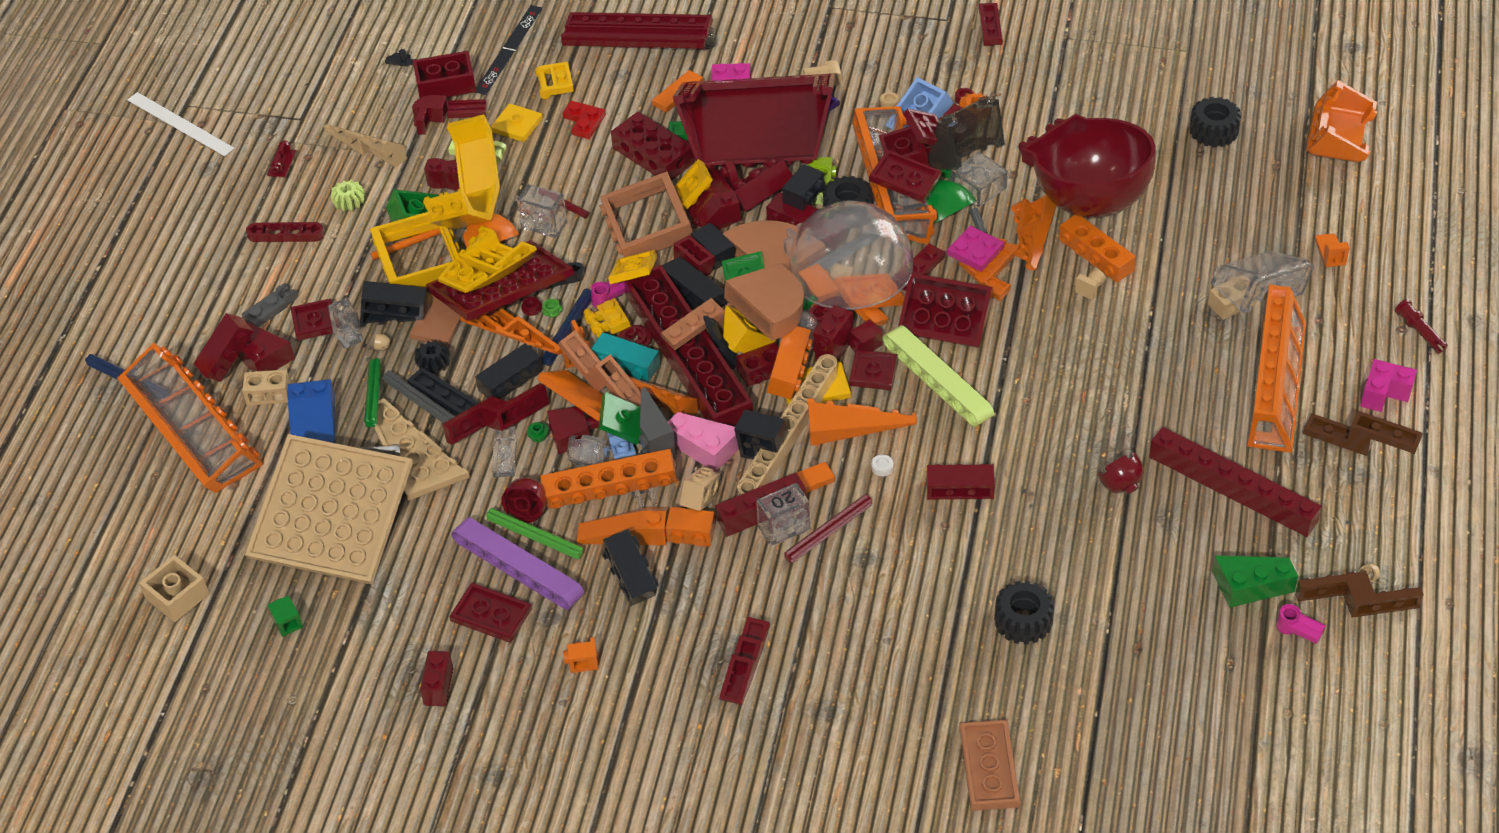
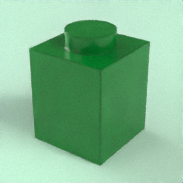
[267,595,303,637]

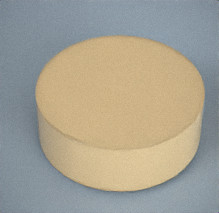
[880,92,899,107]

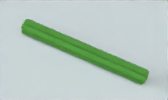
[486,508,584,559]

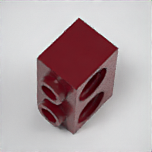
[736,342,779,387]

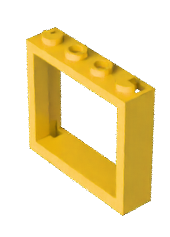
[370,212,460,287]

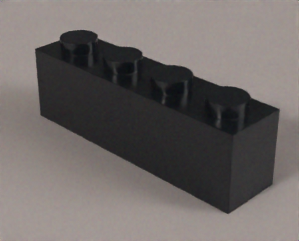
[662,256,728,309]

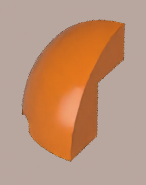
[463,213,519,248]

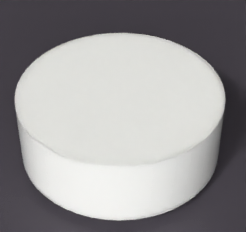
[871,455,893,476]

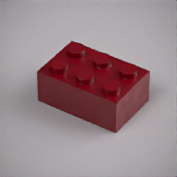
[413,51,476,98]

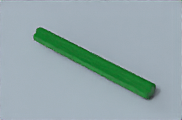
[364,358,381,428]

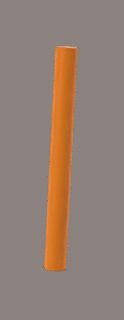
[370,228,441,260]

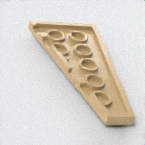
[364,399,470,501]

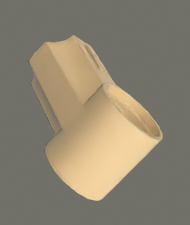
[803,60,842,86]

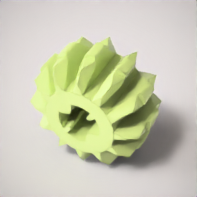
[331,179,365,212]

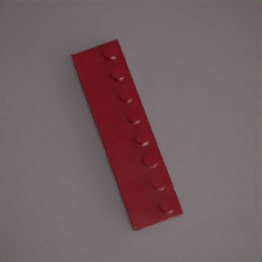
[561,12,713,49]

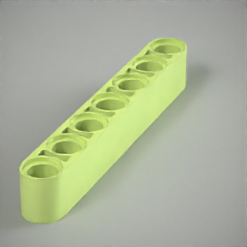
[883,325,994,427]

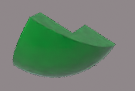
[925,180,977,223]

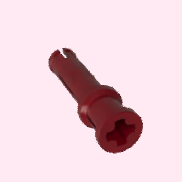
[1395,299,1448,354]

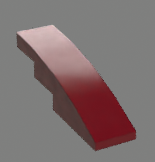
[719,617,771,705]

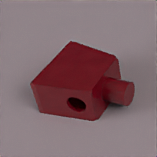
[547,407,599,455]

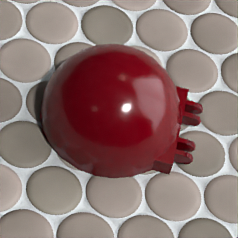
[1018,113,1156,218]

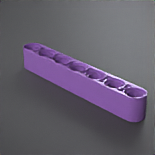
[451,517,584,610]

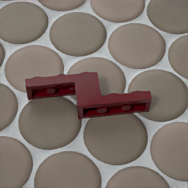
[442,383,550,445]

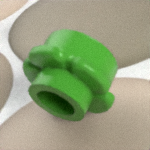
[542,299,562,318]

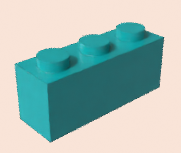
[591,332,660,382]

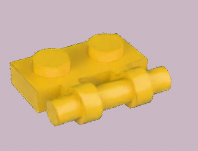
[583,298,631,338]

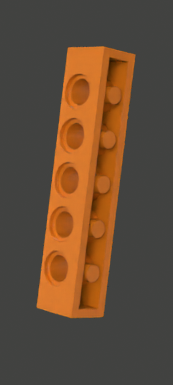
[540,449,677,509]

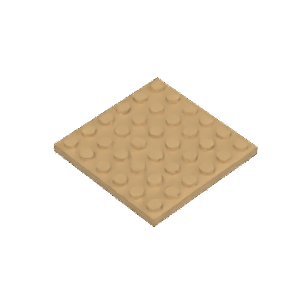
[245,434,413,585]

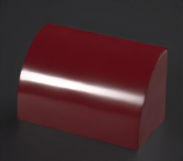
[673,235,715,277]

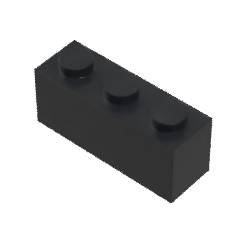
[475,343,543,399]

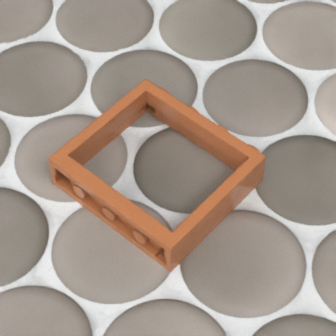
[599,172,693,257]

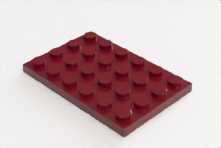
[426,240,574,321]

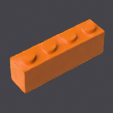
[766,326,813,400]

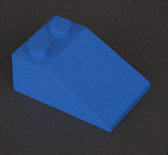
[288,379,335,443]

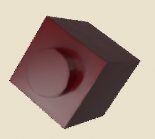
[849,320,883,352]

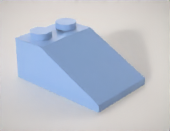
[884,77,954,129]

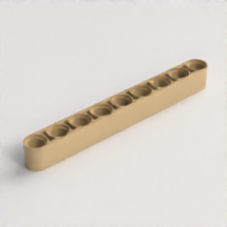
[737,354,837,496]

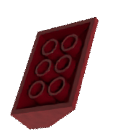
[898,273,994,348]

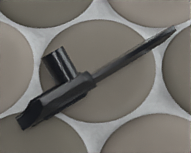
[385,49,416,67]
[703,315,737,369]

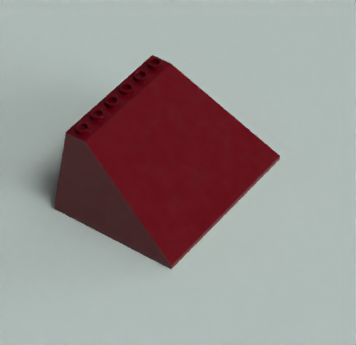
[673,73,835,169]

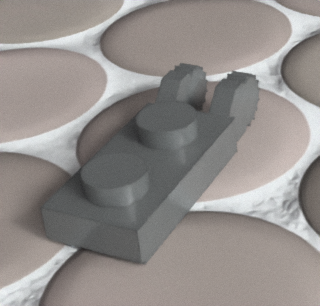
[241,283,298,327]

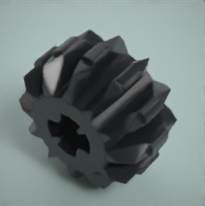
[414,339,450,374]

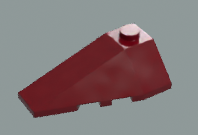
[696,168,740,227]

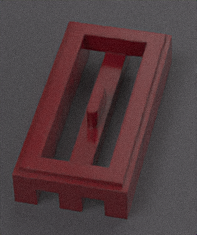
[447,99,487,118]

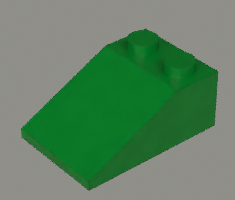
[386,189,439,222]

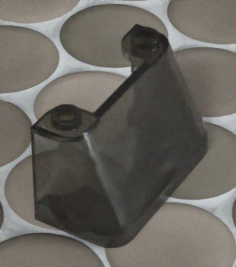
[928,96,1005,170]

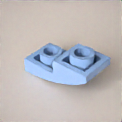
[606,432,636,460]

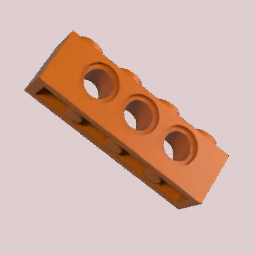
[1059,215,1136,283]

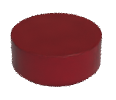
[955,88,973,105]

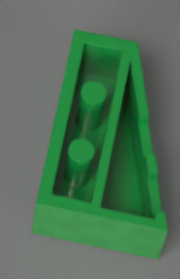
[1212,555,1298,608]

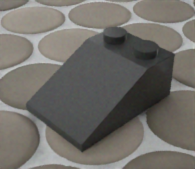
[639,388,676,460]

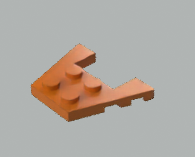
[959,238,1044,301]

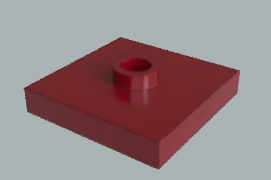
[290,298,338,341]
[849,350,898,391]

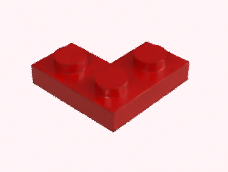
[563,101,606,140]

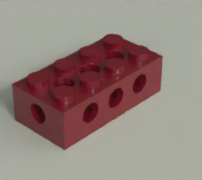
[611,112,695,181]

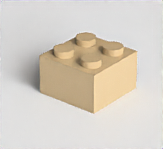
[139,555,209,623]

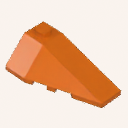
[577,507,670,545]

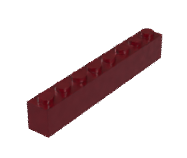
[1149,427,1322,537]

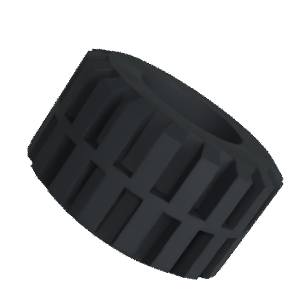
[1189,97,1241,147]
[823,176,873,228]
[994,581,1054,645]

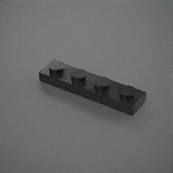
[407,367,479,416]

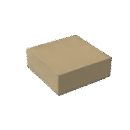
[1075,274,1098,300]

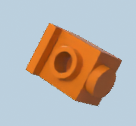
[563,637,599,673]

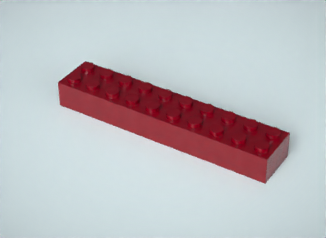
[624,265,753,427]

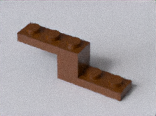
[1303,411,1423,456]
[1295,571,1424,618]

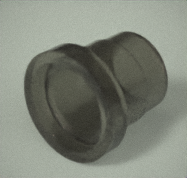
[704,27,717,49]

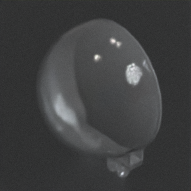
[783,200,914,309]

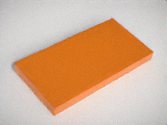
[537,370,603,421]

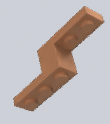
[661,298,735,350]
[557,330,641,407]

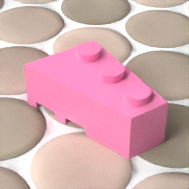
[668,412,739,472]

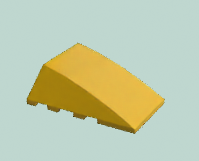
[438,225,537,293]

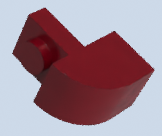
[412,95,448,135]

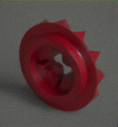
[618,325,651,347]

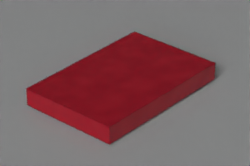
[869,149,942,203]
[449,582,532,643]

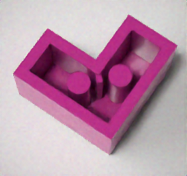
[1360,359,1417,412]

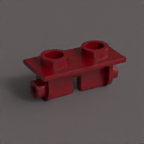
[267,140,297,178]

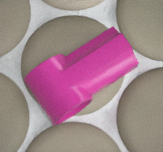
[591,281,625,309]
[1276,604,1326,644]

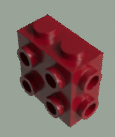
[812,305,853,362]

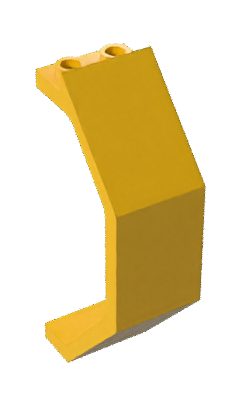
[423,114,500,230]

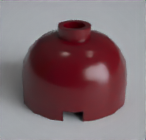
[1097,452,1144,494]
[501,477,547,523]

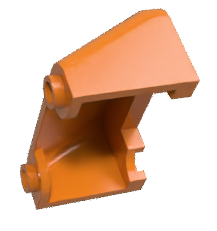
[1306,80,1377,162]

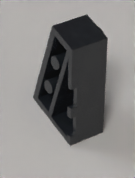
[360,281,426,327]
[602,529,659,606]

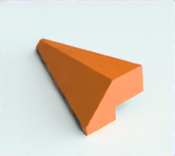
[1011,195,1056,270]
[460,307,562,355]
[628,376,698,416]
[807,398,917,446]

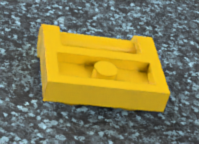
[535,62,574,99]

